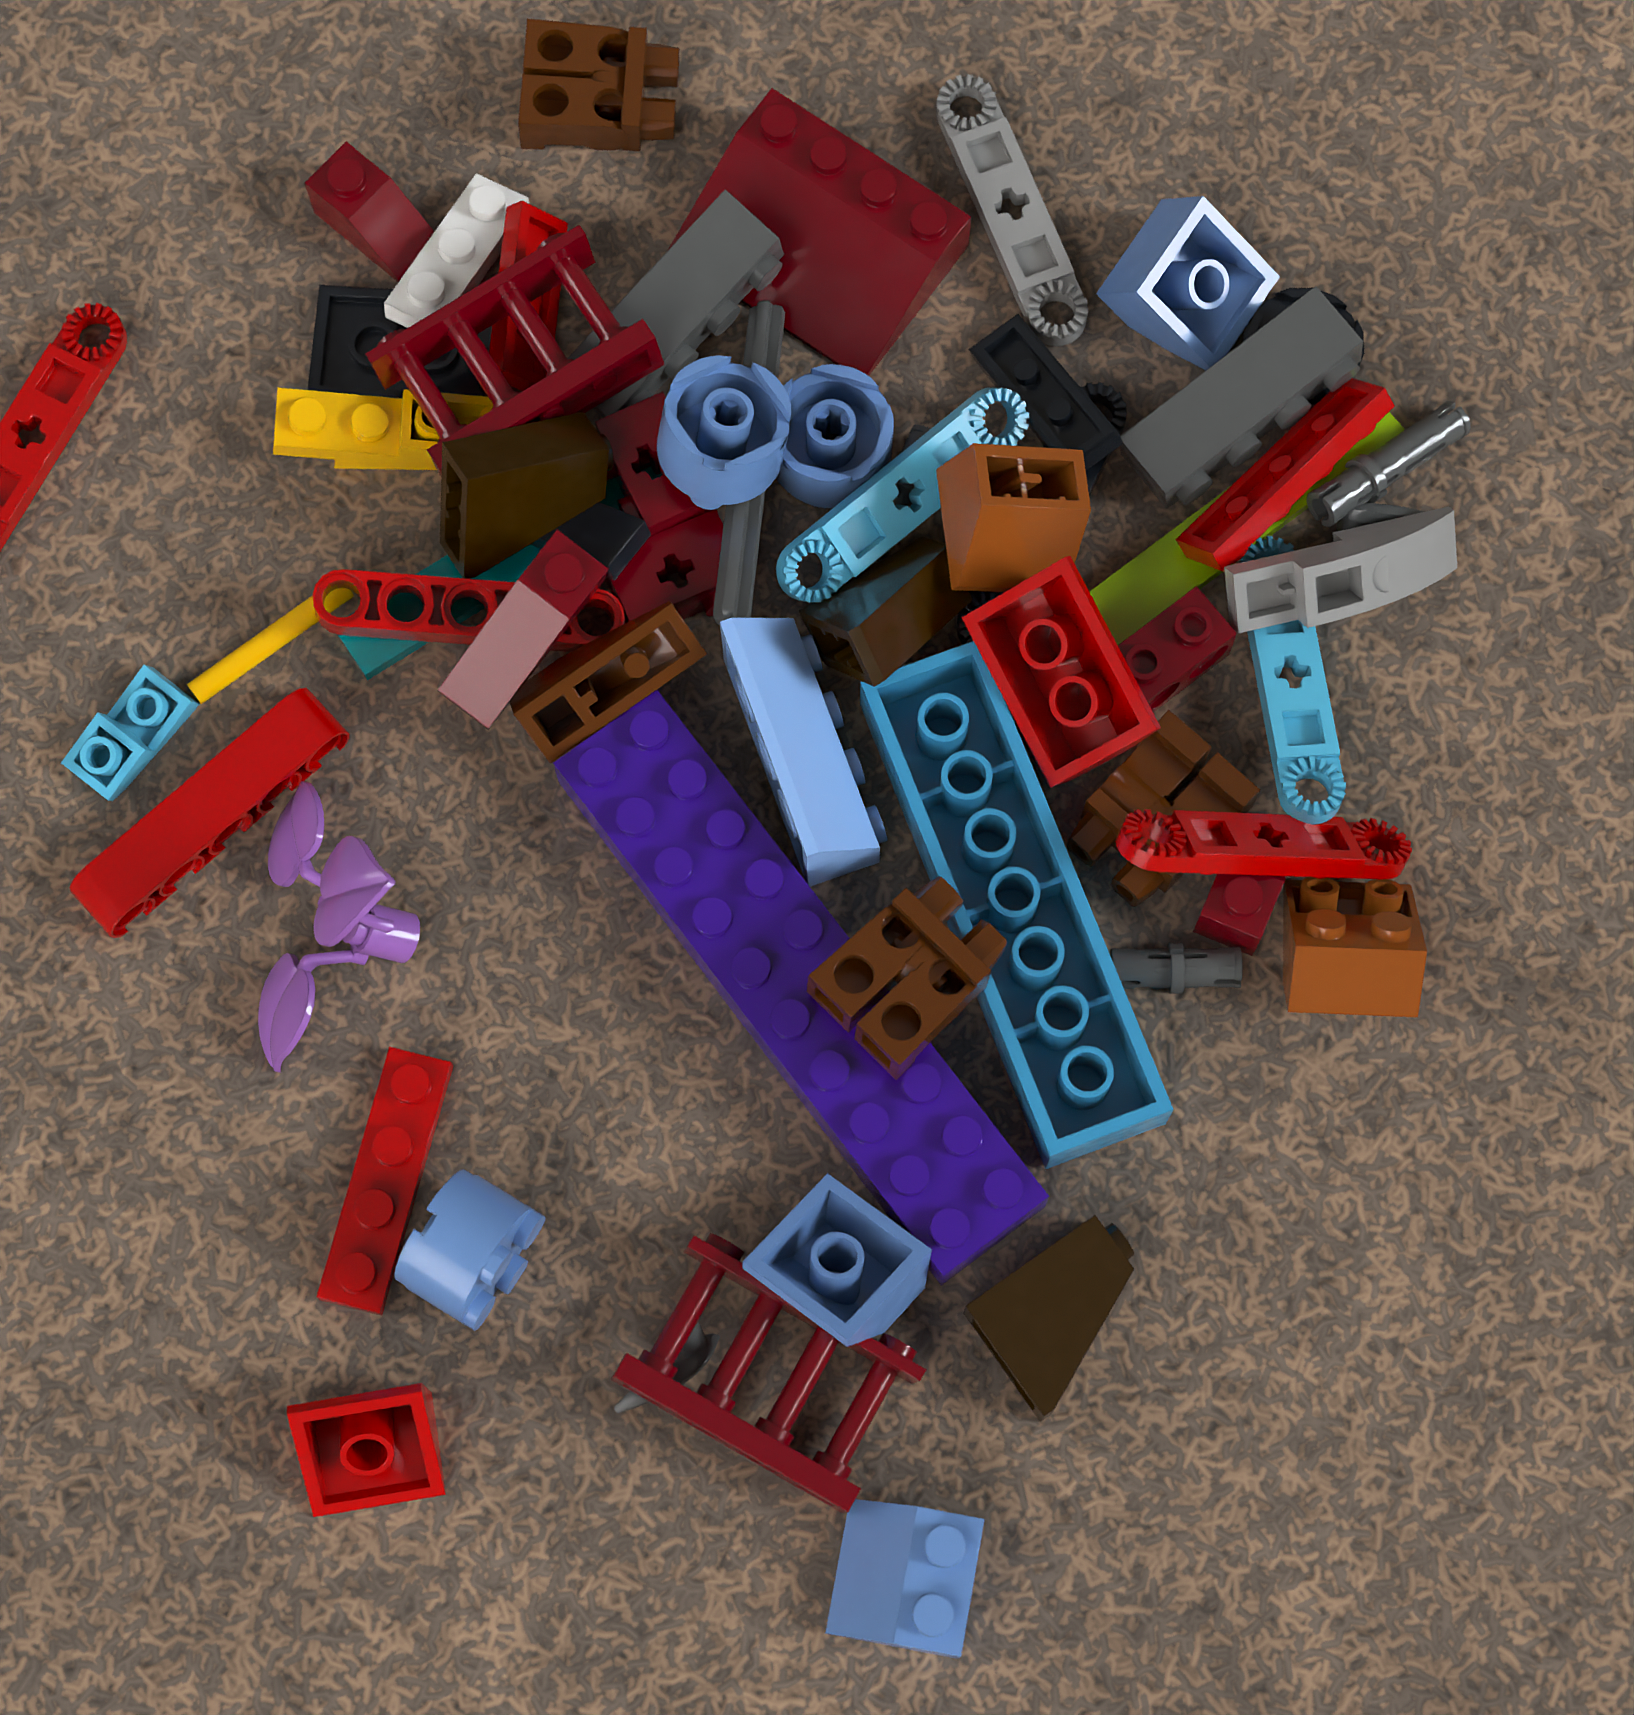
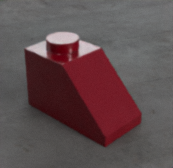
[304,141,435,282]
[1193,874,1286,956]

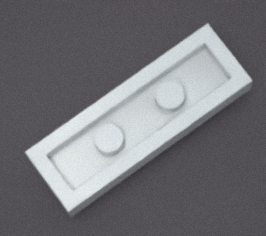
[384,174,529,328]

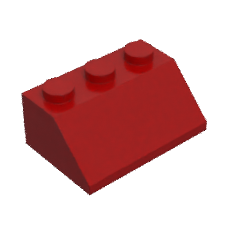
[961,556,1161,788]

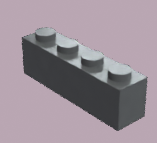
[568,190,784,418]
[1120,286,1363,509]

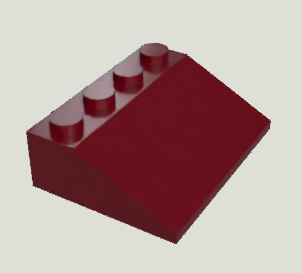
[667,88,971,376]

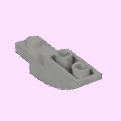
[1224,506,1457,633]

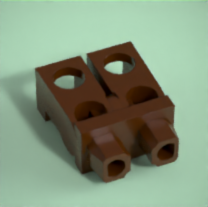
[518,18,680,151]
[1067,709,1261,907]
[807,876,1007,1080]

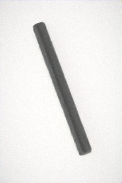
[713,300,785,625]

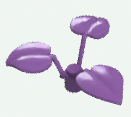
[258,781,420,1073]

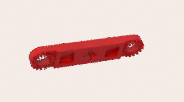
[0,303,127,552]
[1116,809,1412,879]

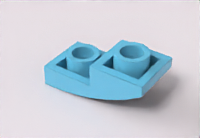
[61,665,199,801]

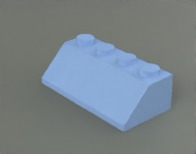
[720,618,887,887]

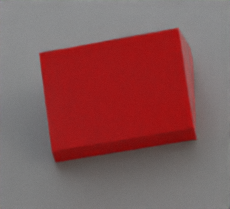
[287,1383,446,1517]

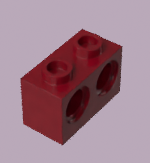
[1118,586,1237,712]

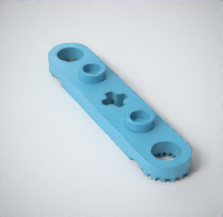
[776,387,1029,603]
[1239,536,1346,825]

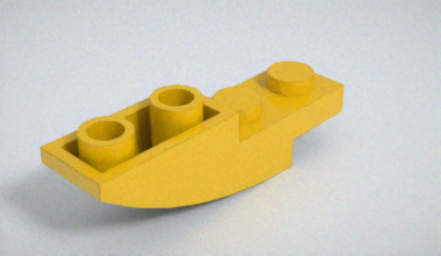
[273,387,493,470]

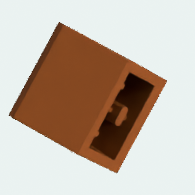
[936,443,1091,592]
[1283,877,1427,1017]

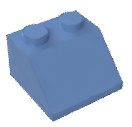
[1096,196,1280,371]
[742,1173,932,1347]
[826,1499,984,1659]

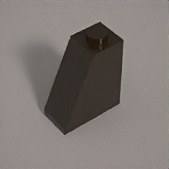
[440,412,614,579]
[798,536,973,687]
[963,1215,1135,1422]

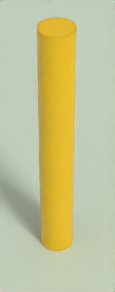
[186,588,354,705]

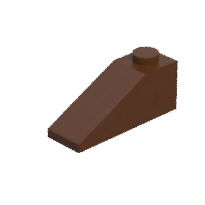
[510,601,707,764]

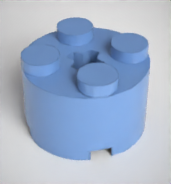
[657,355,791,510]
[776,364,894,508]
[394,1169,545,1331]

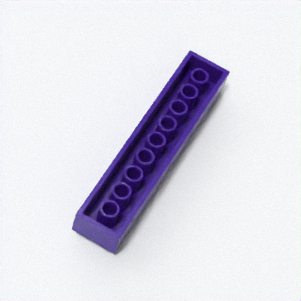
[553,690,1049,1286]

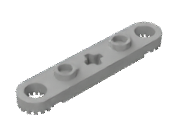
[936,74,1089,346]

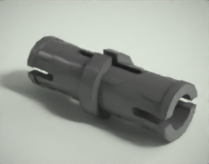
[1110,942,1242,994]

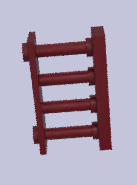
[365,225,665,476]
[610,1233,927,1513]

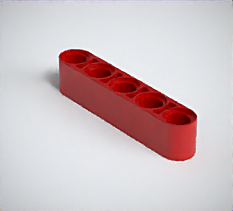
[312,569,625,652]
[69,687,350,938]

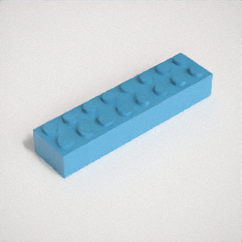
[860,641,1174,1170]

